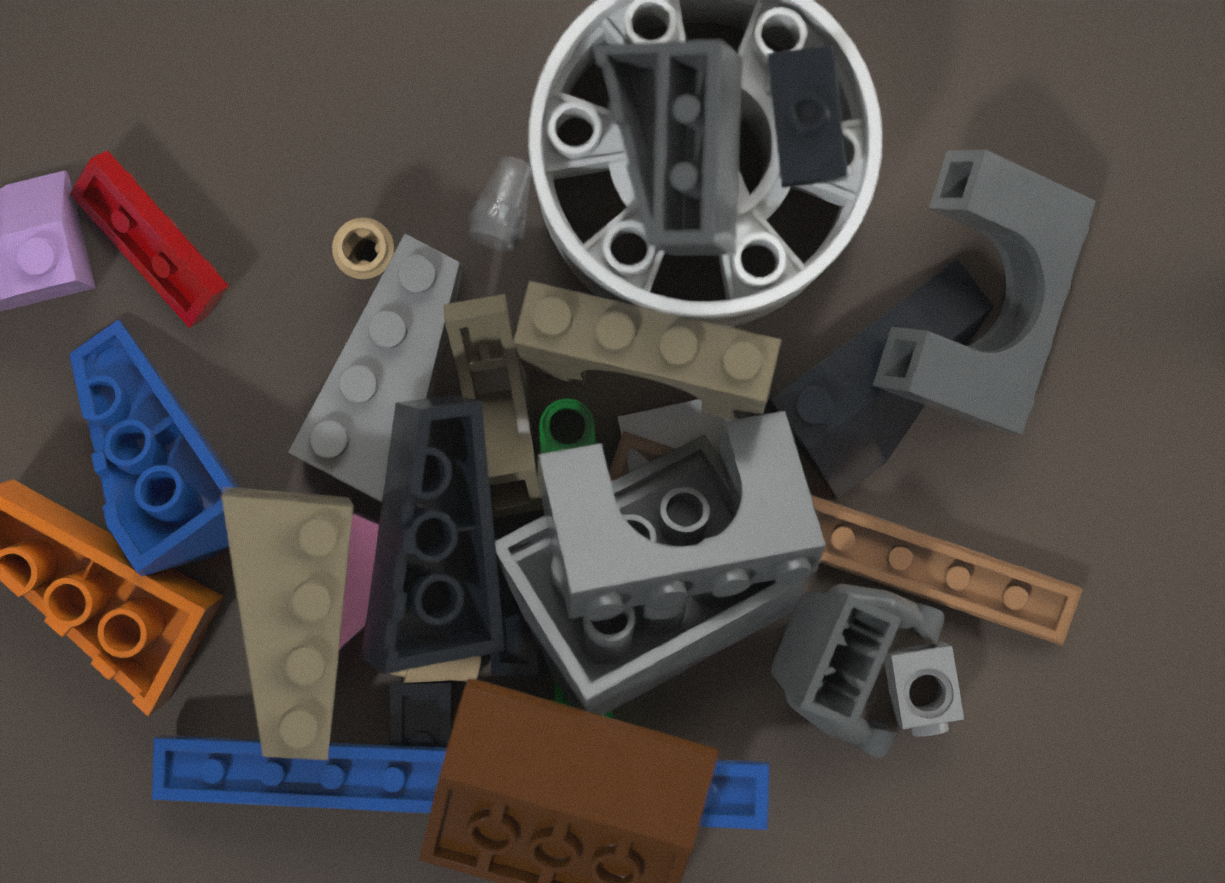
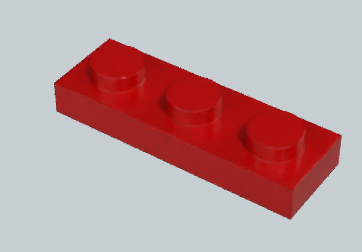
[70,150,229,328]

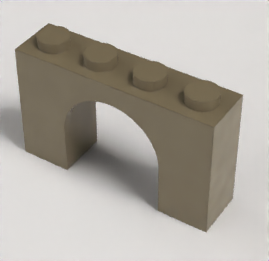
[513,281,781,420]

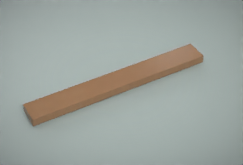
[609,431,1083,646]

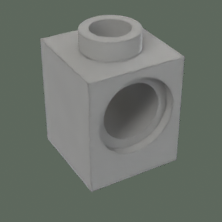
[884,641,964,737]

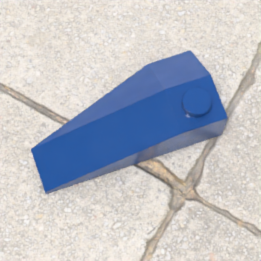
[69,319,242,576]

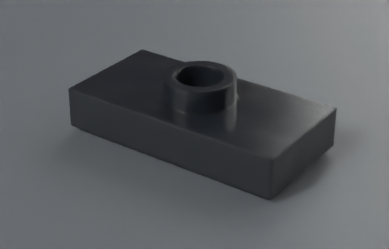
[767,45,848,188]

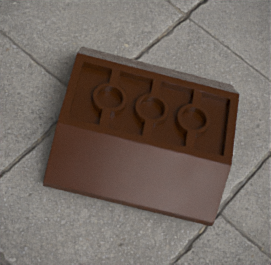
[419,678,719,883]

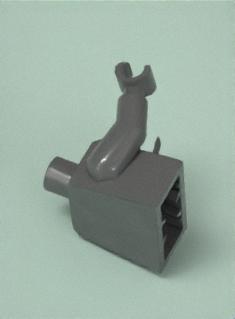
[771,583,945,758]

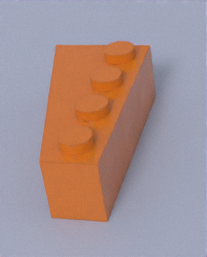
[0,479,225,717]

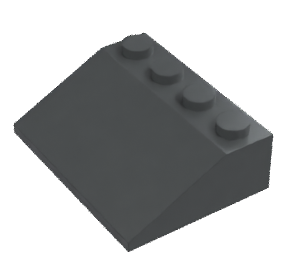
[495,434,805,716]

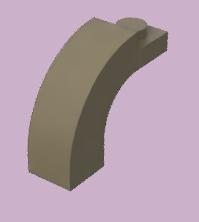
[443,294,544,518]

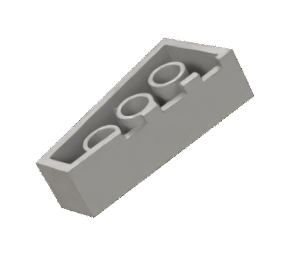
[288,234,465,502]

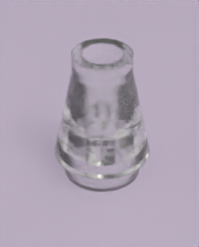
[467,156,532,252]

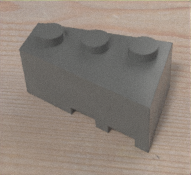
[592,40,743,255]

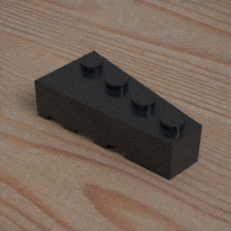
[361,394,505,674]

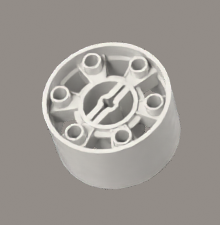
[529,0,882,327]

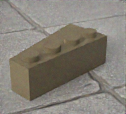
[221,486,353,760]

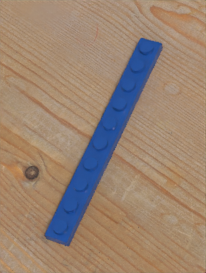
[152,735,770,830]

